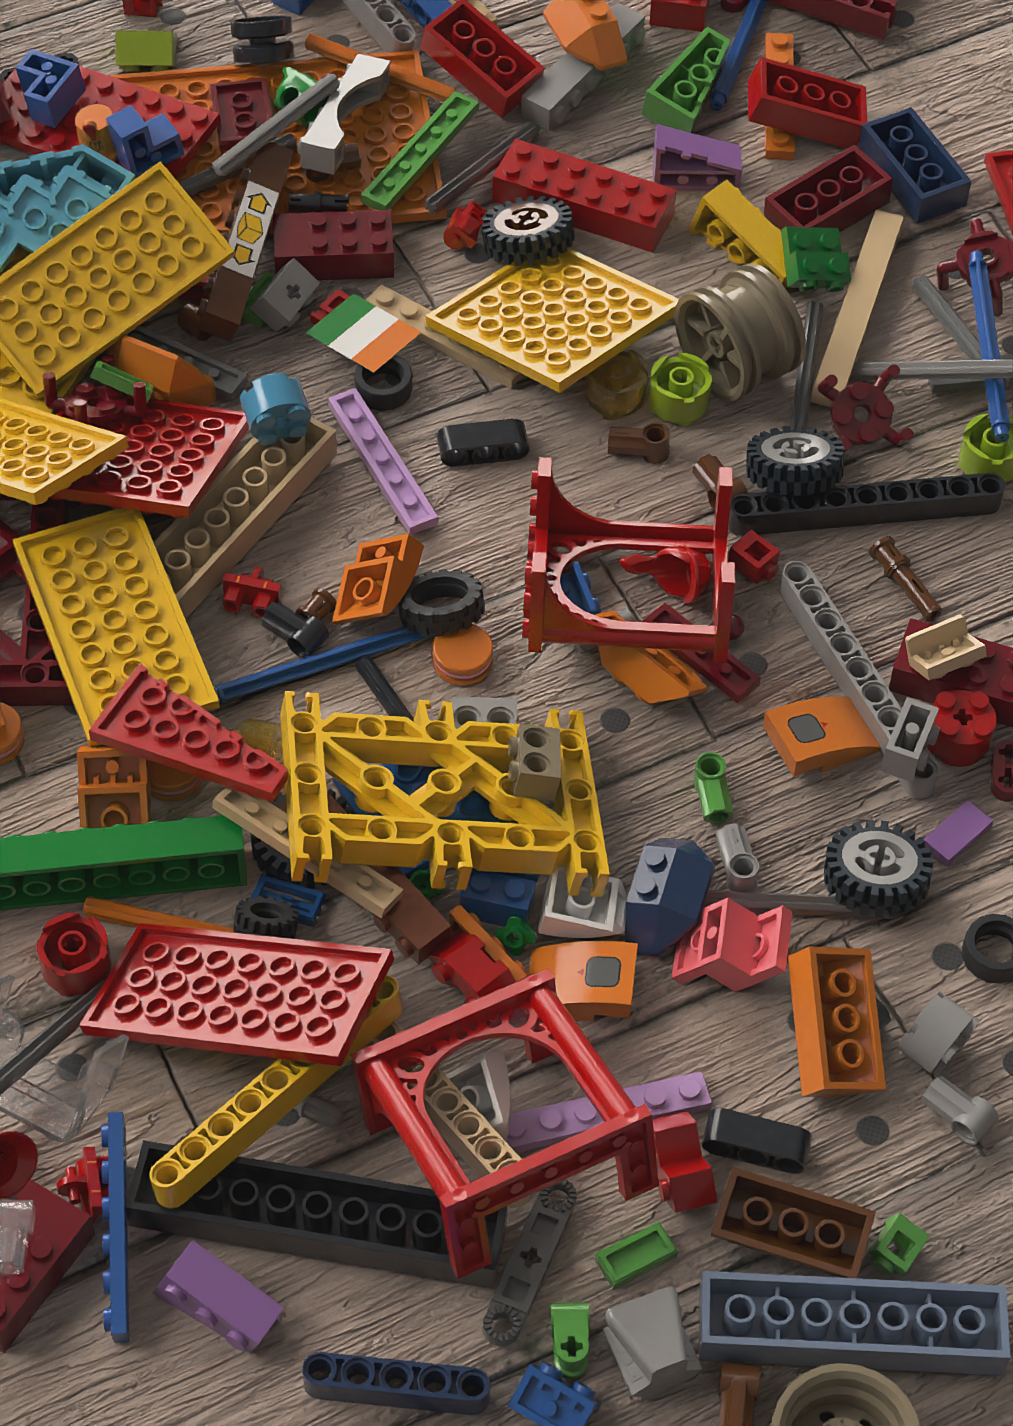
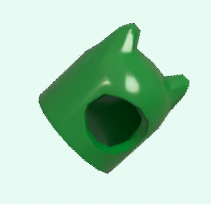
[274,67,328,129]

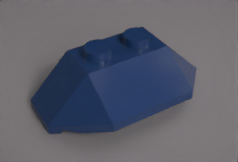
[625,838,715,957]

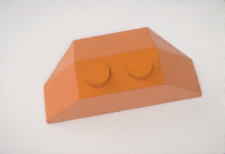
[543,0,627,71]
[106,335,216,406]
[595,610,707,704]

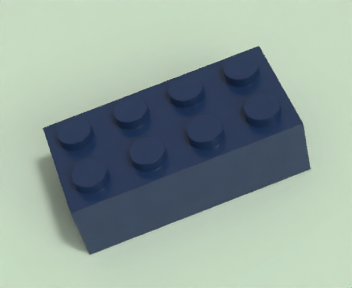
[858,107,972,224]

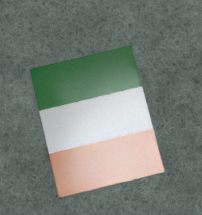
[306,294,421,373]

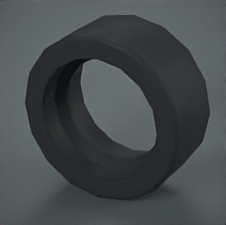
[354,354,412,411]
[962,914,1013,984]

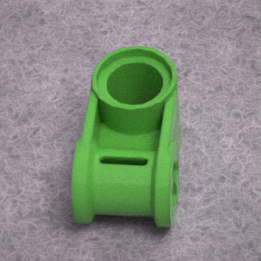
[550,1302,590,1379]

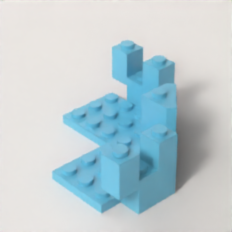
[0,144,136,275]

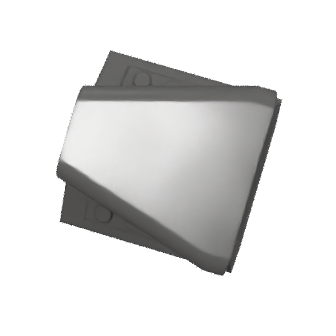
[603,1286,702,1398]

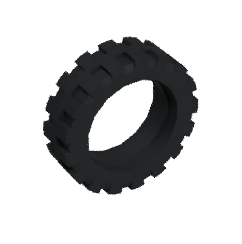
[398,569,485,636]

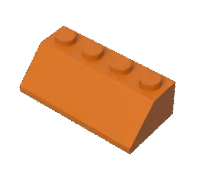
[788,946,886,1097]

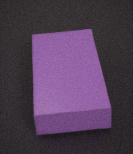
[923,800,993,866]

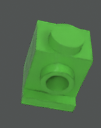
[867,1213,930,1276]

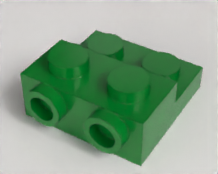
[781,226,851,292]

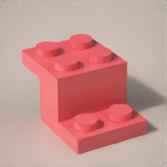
[671,898,793,992]

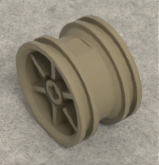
[674,263,806,402]
[770,1363,920,1426]

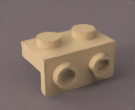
[905,614,987,680]

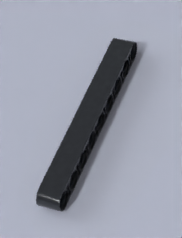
[728,473,1005,536]

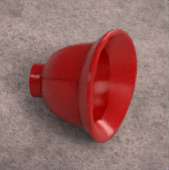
[0,1131,38,1200]

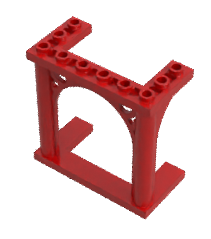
[522,458,735,663]
[351,969,659,1279]

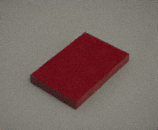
[210,78,277,151]

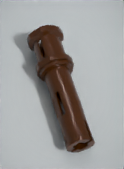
[869,536,942,622]

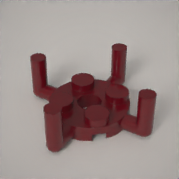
[937,218,1013,317]
[43,355,148,428]
[817,364,914,453]

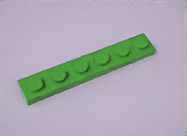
[361,91,479,210]

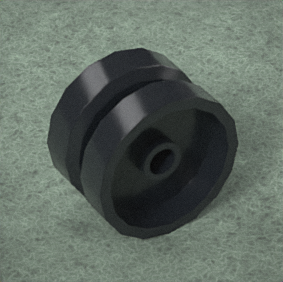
[230,15,295,64]

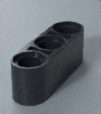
[437,419,530,467]
[702,1108,812,1174]

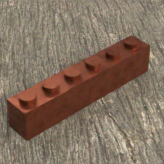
[286,792,451,965]

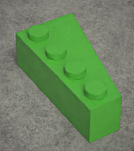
[641,26,731,133]

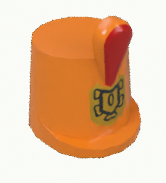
[75,104,117,162]

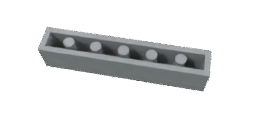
[521,3,646,131]

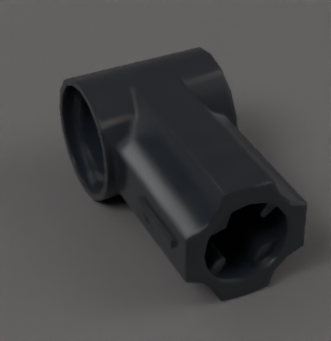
[261,602,330,658]

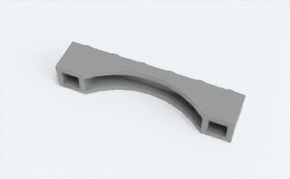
[297,54,390,174]

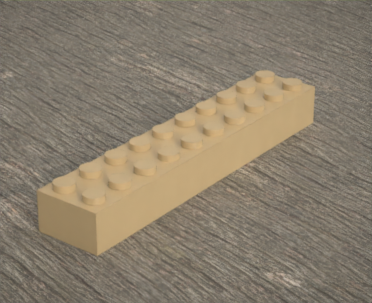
[154,417,337,620]

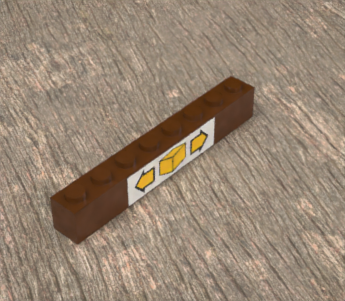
[195,141,293,342]

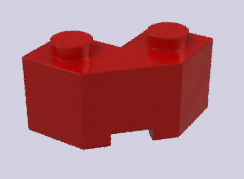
[428,931,516,1004]
[653,1111,718,1213]

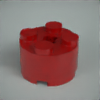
[927,690,997,767]
[36,912,112,997]

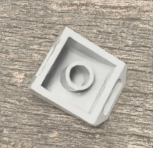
[538,866,627,938]
[445,1052,511,1141]

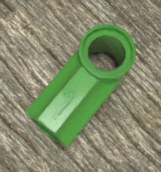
[693,752,733,825]

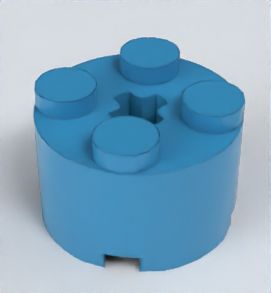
[240,373,311,446]

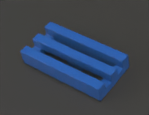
[251,874,326,927]

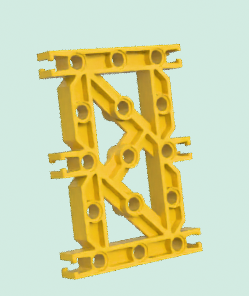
[280,691,610,897]

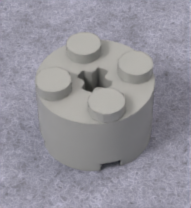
[897,991,980,1077]

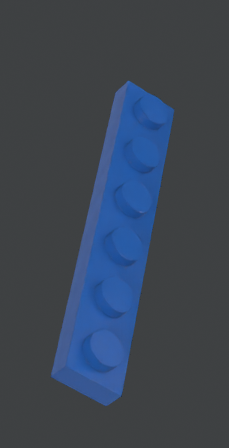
[101,1112,130,1343]

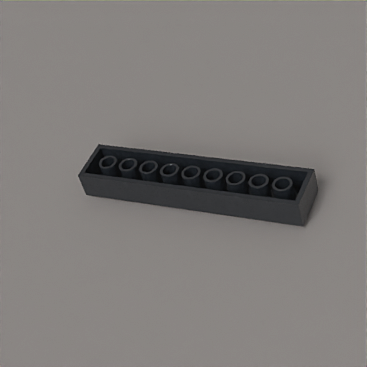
[125,1140,508,1289]

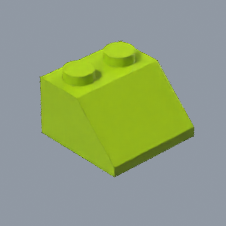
[115,30,177,72]

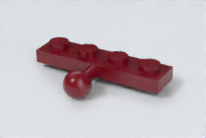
[643,603,761,704]

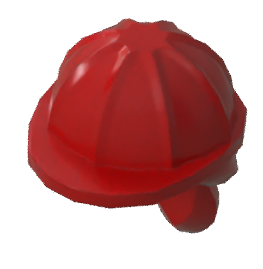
[619,546,712,603]

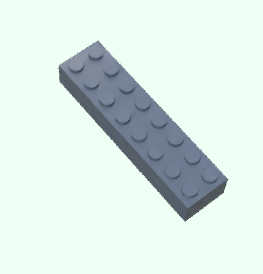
[699,1271,1010,1376]

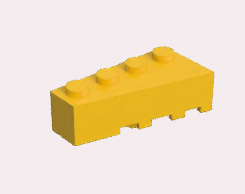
[688,179,788,288]

